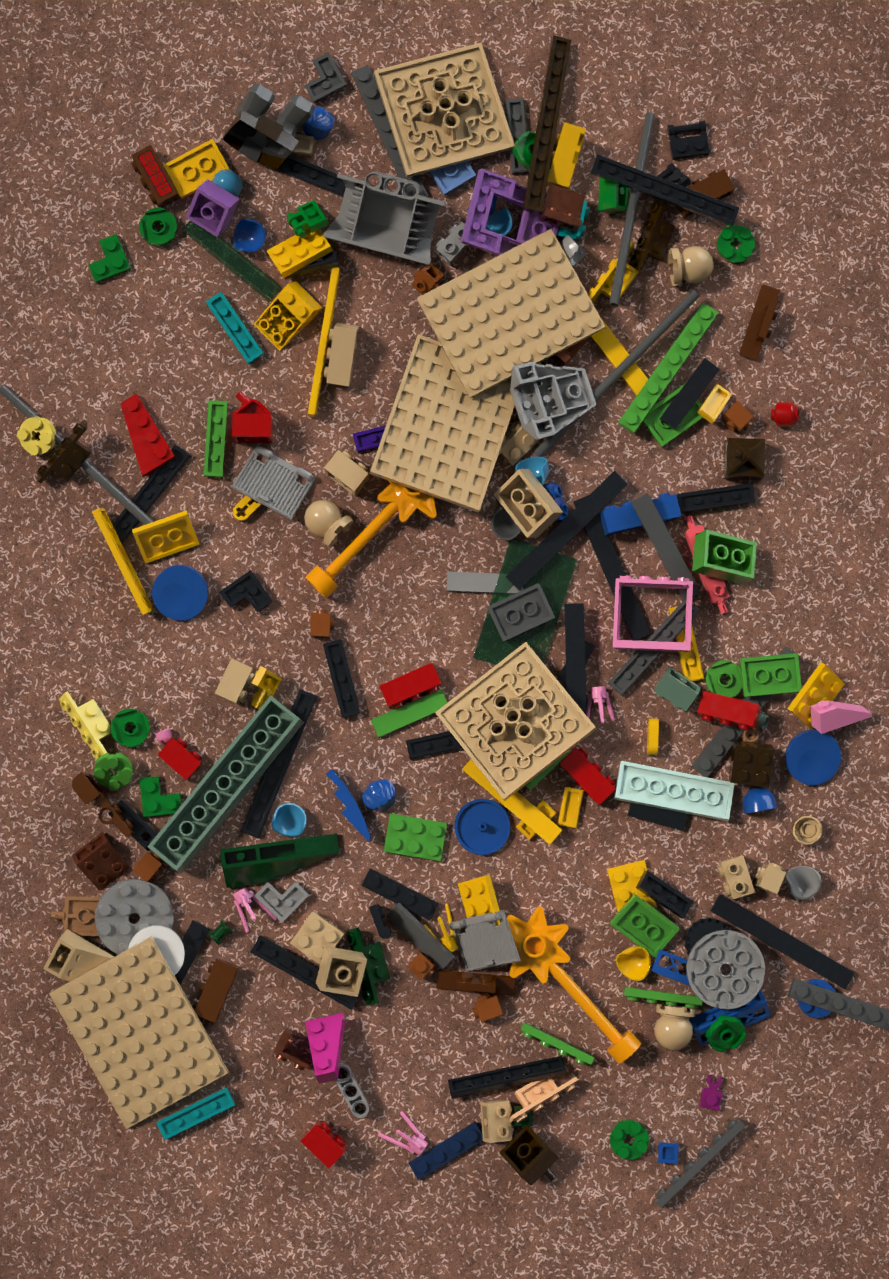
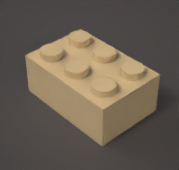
[494,469,563,538]

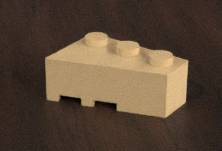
[324,323,360,386]

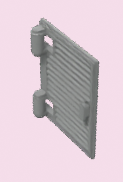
[231,445,316,520]
[449,910,521,971]

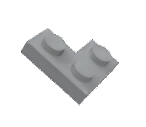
[255,881,309,923]

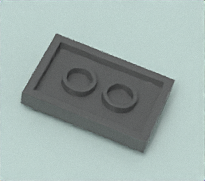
[487,583,555,642]

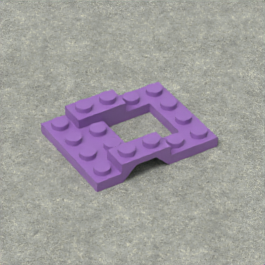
[461,168,558,257]

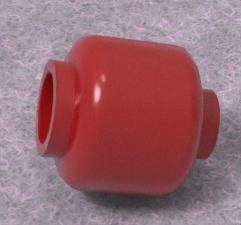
[771,402,799,427]

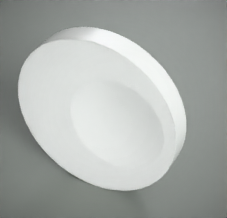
[128,925,185,976]

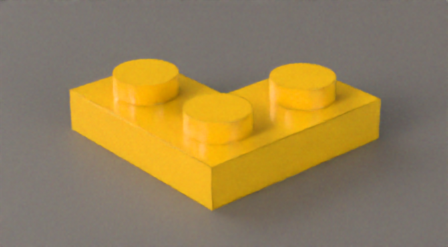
[251,666,282,710]

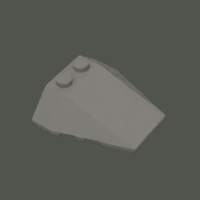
[510,362,596,440]

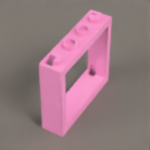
[613,575,693,652]

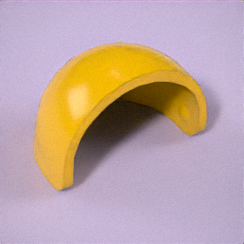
[616,946,651,981]

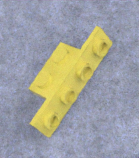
[59,691,111,759]

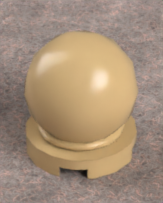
[668,246,714,286]
[304,500,353,548]
[654,1004,696,1051]

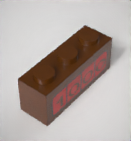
[131,145,180,208]

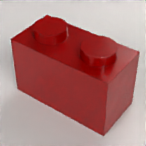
[158,737,203,781]

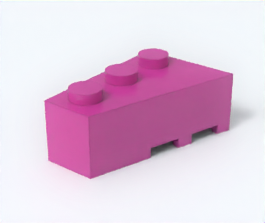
[305,1013,346,1084]

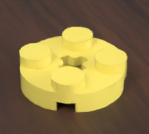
[17,417,56,455]

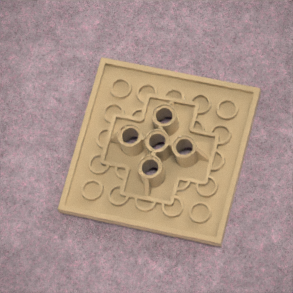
[374,43,515,178]
[435,642,597,801]

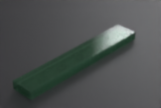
[182,221,281,302]

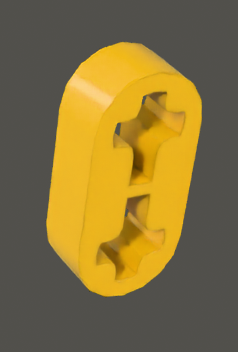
[233,496,262,522]
[647,718,659,755]

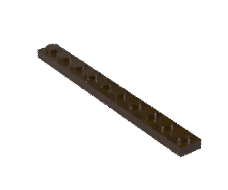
[522,35,571,215]

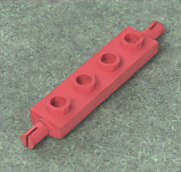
[684,516,730,614]

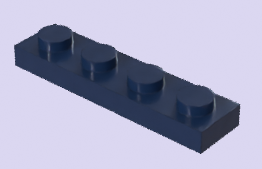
[408,1121,483,1180]

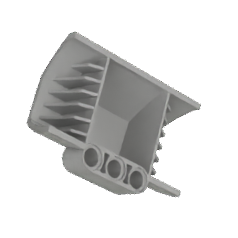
[323,171,445,265]

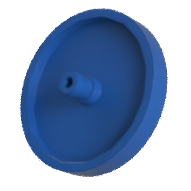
[152,565,208,621]
[785,729,841,785]
[454,799,510,855]

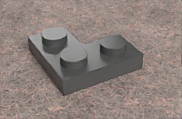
[305,52,347,104]

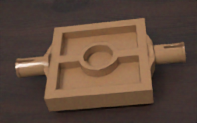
[50,896,101,936]

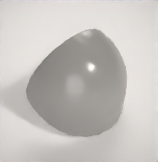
[560,235,586,267]
[786,866,822,900]

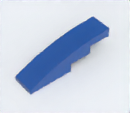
[326,769,371,841]

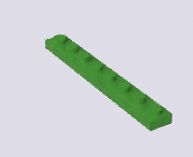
[618,303,719,434]

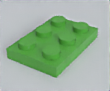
[643,383,703,448]
[740,653,802,697]
[384,814,447,861]
[610,893,680,958]

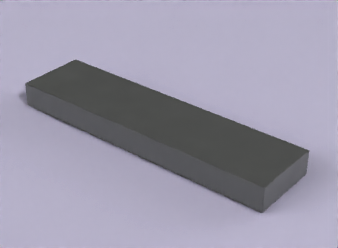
[505,98,529,174]
[386,903,455,970]

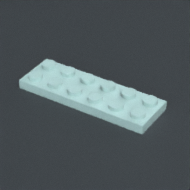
[614,761,734,821]

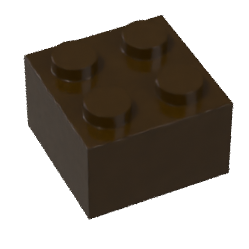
[728,740,774,787]

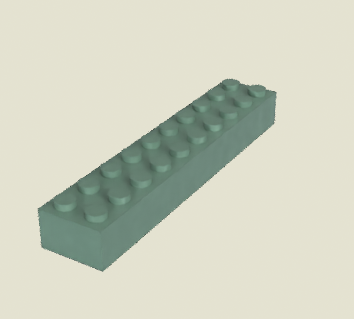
[148,695,304,873]

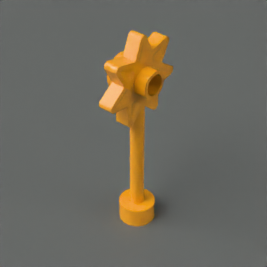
[305,480,437,599]
[506,906,641,1064]

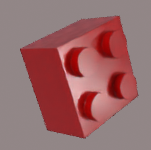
[300,1120,346,1169]

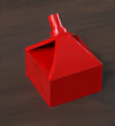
[232,391,273,443]

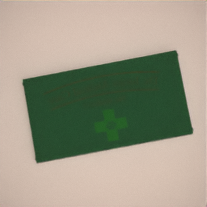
[473,539,577,665]

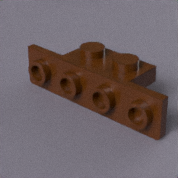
[739,284,780,361]
[436,970,515,996]

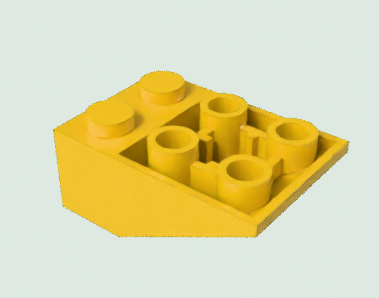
[253,281,322,351]

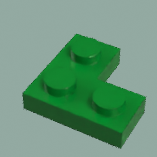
[88,234,131,283]
[139,776,182,817]

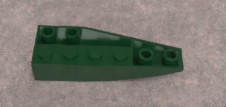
[220,833,339,888]

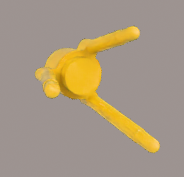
[423,904,458,952]

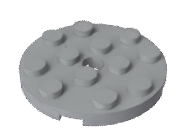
[95,879,173,954]
[686,930,765,1009]

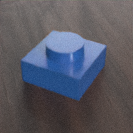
[658,1142,678,1164]

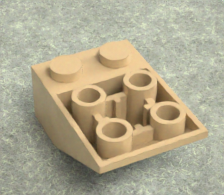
[43,929,114,981]

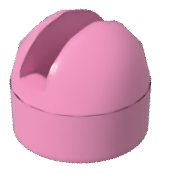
[155,728,172,744]

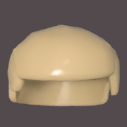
[793,816,822,845]

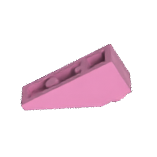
[810,700,872,734]

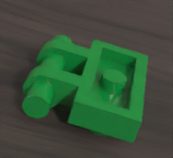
[287,200,329,238]

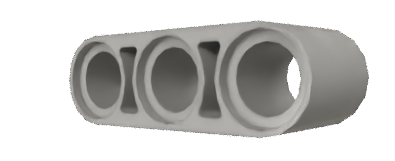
[335,1064,369,1118]

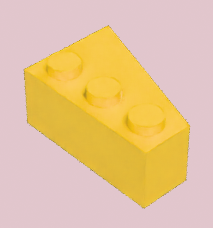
[547,122,586,190]

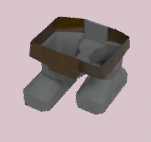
[222,84,315,169]

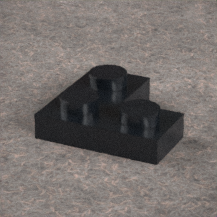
[219,570,273,613]

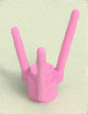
[586,686,615,724]
[233,887,277,933]
[378,1111,428,1155]

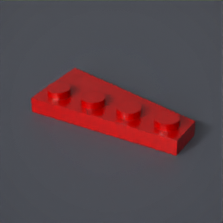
[120,394,176,478]

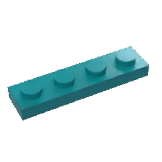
[206,292,264,365]
[156,1087,236,1140]

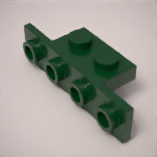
[347,927,390,1005]

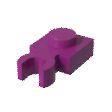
[699,1074,722,1111]

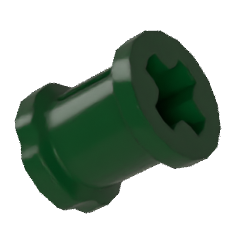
[208,920,233,946]

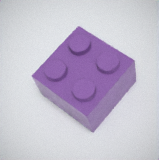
[186,179,239,237]

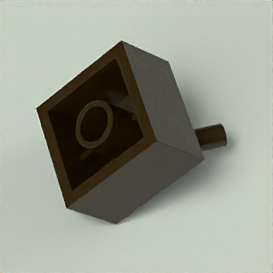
[723,438,765,480]
[499,1125,559,1186]

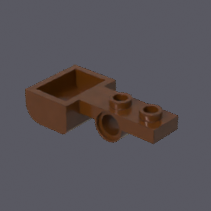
[72,772,135,838]

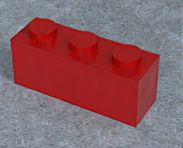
[379,663,441,709]
[697,691,761,732]
[558,747,616,805]

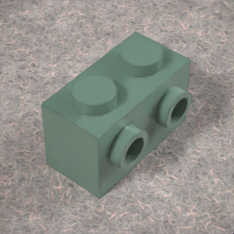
[654,666,701,712]

